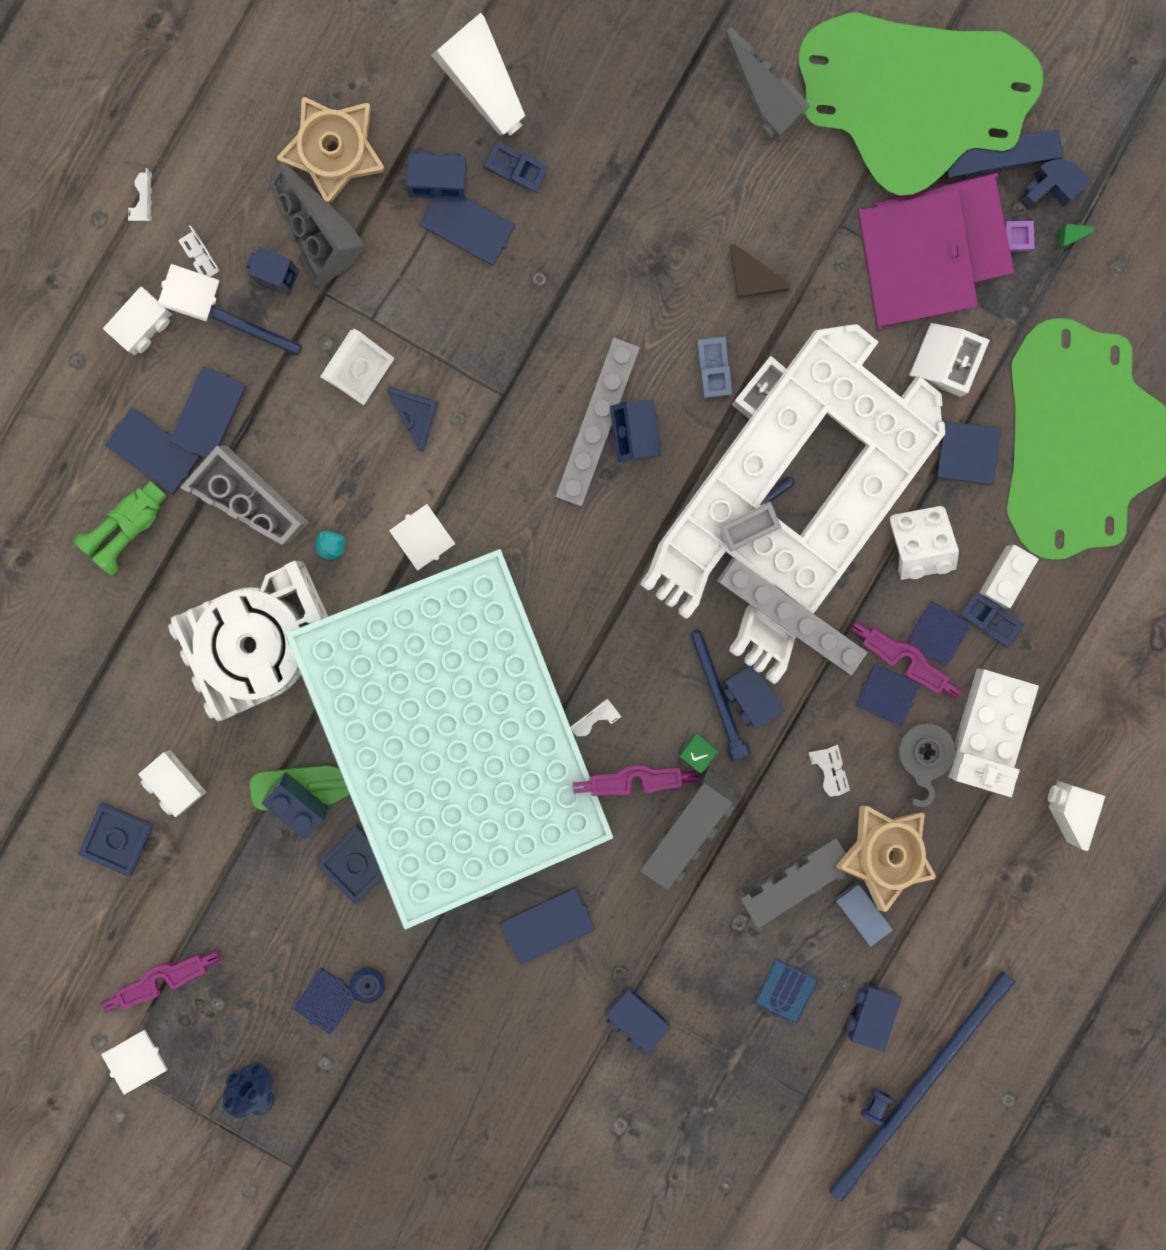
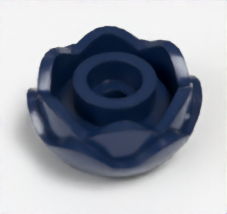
[350,967,385,1004]

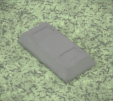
[719,501,781,552]

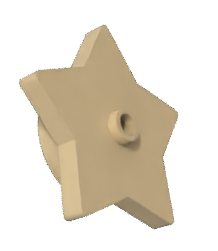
[277,97,385,204]
[836,806,936,912]

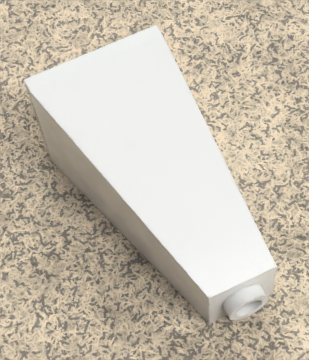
[431,13,525,136]

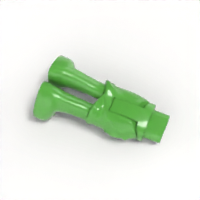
[73,481,167,576]

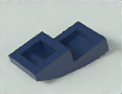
[483,141,549,192]
[960,591,1024,648]

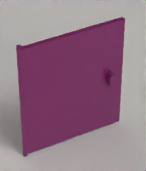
[874,173,1014,283]
[858,189,978,330]

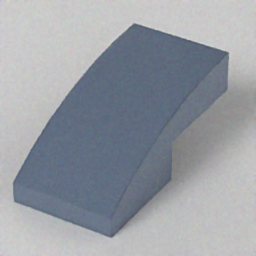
[697,336,732,398]
[835,882,893,947]

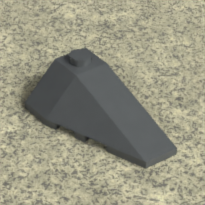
[724,27,809,143]
[270,163,365,288]

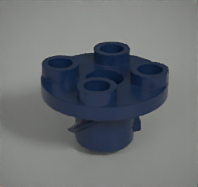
[222,1062,275,1118]

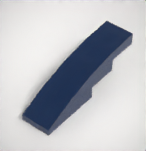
[945,129,1064,179]

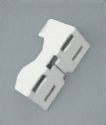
[128,168,152,221]
[178,226,220,277]
[570,699,621,737]
[809,745,850,797]

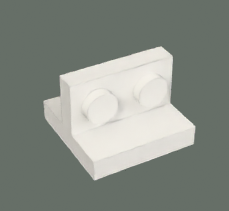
[320,328,394,405]

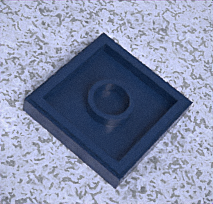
[936,421,1002,485]
[78,802,154,877]
[316,825,383,904]

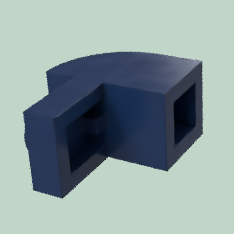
[1020,159,1092,209]

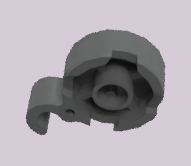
[896,722,956,807]

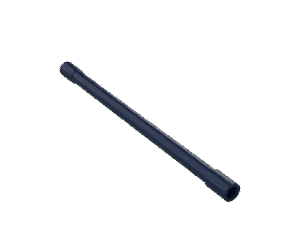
[829,971,1016,1202]

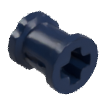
[860,1088,895,1126]

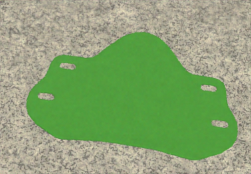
[799,12,1043,196]
[1007,318,1166,560]

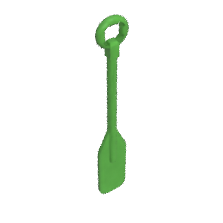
[250,765,350,811]

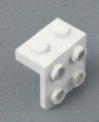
[890,506,959,580]

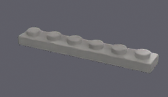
[555,338,640,507]
[717,558,868,676]

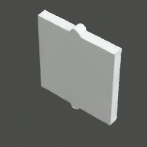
[158,264,219,321]
[389,504,455,571]
[101,1030,168,1094]

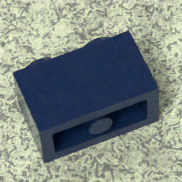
[406,151,467,200]
[247,246,300,296]
[610,400,661,462]
[723,664,785,730]
[261,772,328,839]
[846,982,902,1052]
[605,985,671,1053]

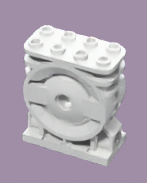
[168,561,328,722]

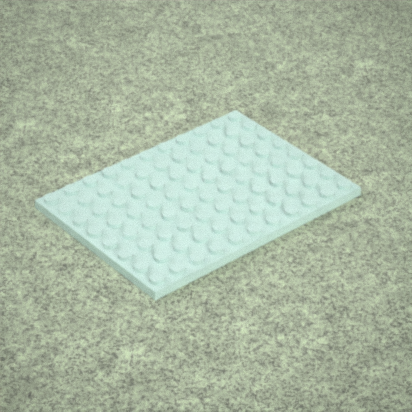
[285,549,613,930]

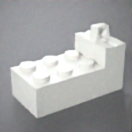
[945,668,1039,797]

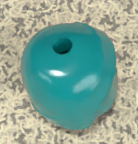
[315,530,346,560]

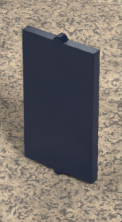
[420,197,515,266]
[169,367,246,458]
[105,408,200,494]
[501,887,595,965]

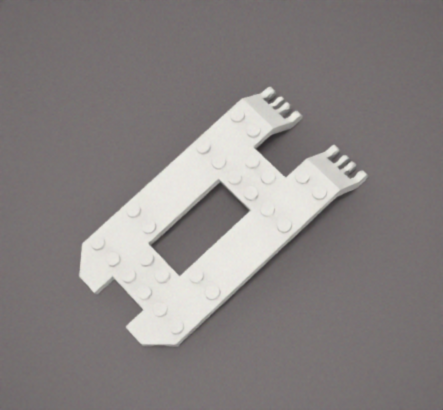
[640,324,945,684]

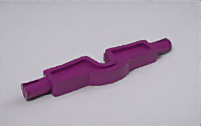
[850,620,962,700]
[572,765,699,796]
[101,950,222,1013]

